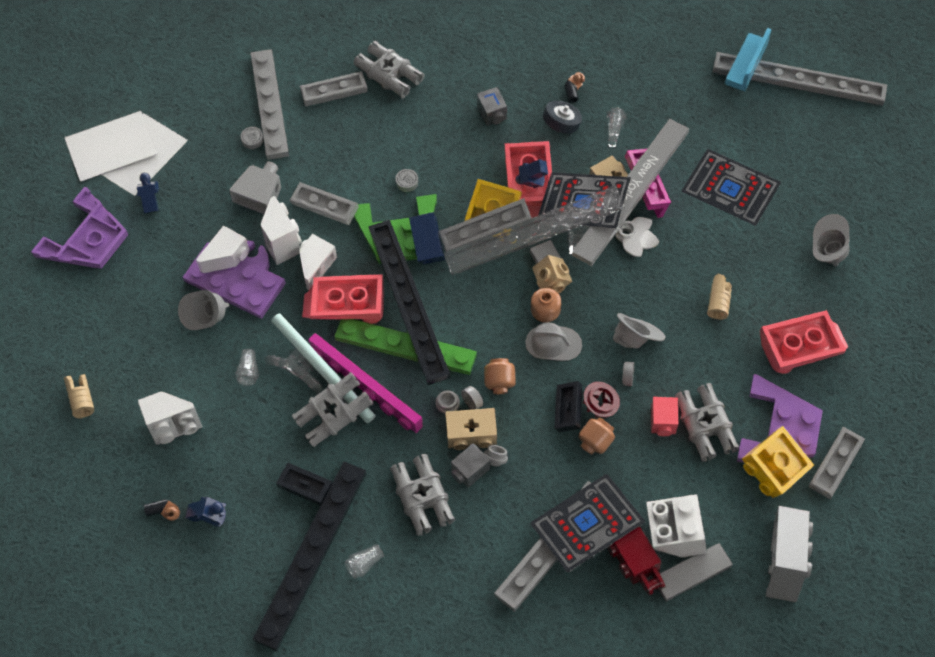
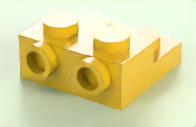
[464,179,522,240]
[742,426,814,498]

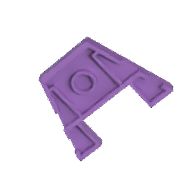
[31,187,128,269]
[737,374,822,462]

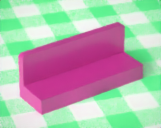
[625,149,671,218]

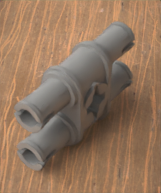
[353,41,424,98]
[292,372,373,447]
[674,383,739,462]
[390,454,455,536]

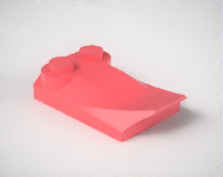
[505,141,552,219]
[302,274,385,324]
[760,310,848,374]

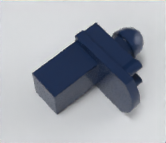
[515,159,548,189]
[137,172,159,213]
[186,497,226,527]

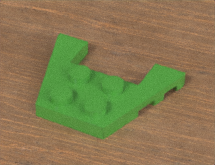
[354,194,437,264]

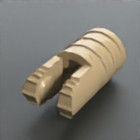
[707,273,732,320]
[64,374,94,418]

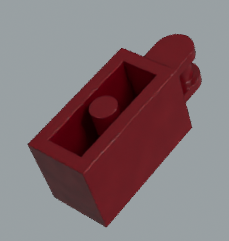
[607,526,665,595]

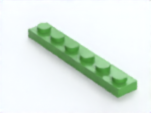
[335,319,477,375]

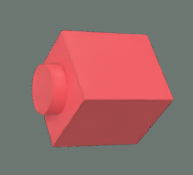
[651,397,678,436]

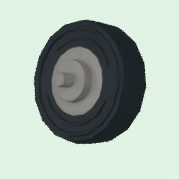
[543,101,582,134]

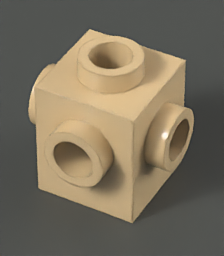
[532,255,572,293]

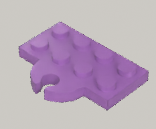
[183,241,286,319]

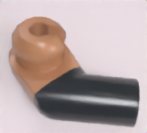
[564,72,585,103]
[144,499,180,521]

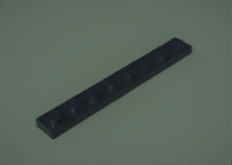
[368,220,450,385]
[253,462,367,651]

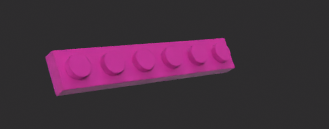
[309,333,423,433]

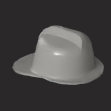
[813,214,850,267]
[178,290,229,330]
[613,313,665,349]
[525,322,582,361]

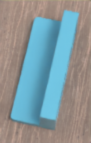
[725,28,772,91]

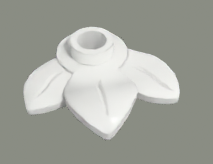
[615,217,659,257]

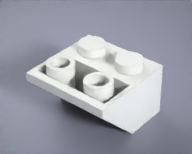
[261,196,302,265]
[138,391,202,445]
[646,494,707,557]

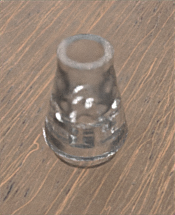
[235,349,259,386]
[344,544,384,579]

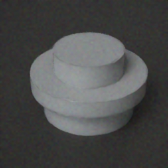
[436,390,460,414]
[484,445,508,466]

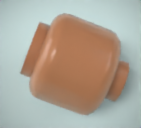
[531,288,561,322]
[484,358,516,394]
[579,417,615,455]

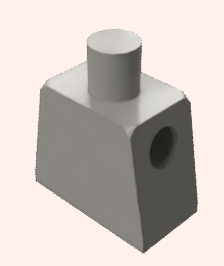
[229,162,281,214]

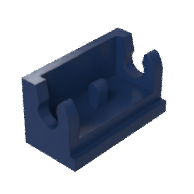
[409,212,445,264]

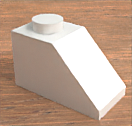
[196,226,250,273]
[299,234,337,290]

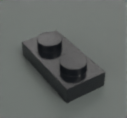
[554,381,582,432]
[276,463,332,506]

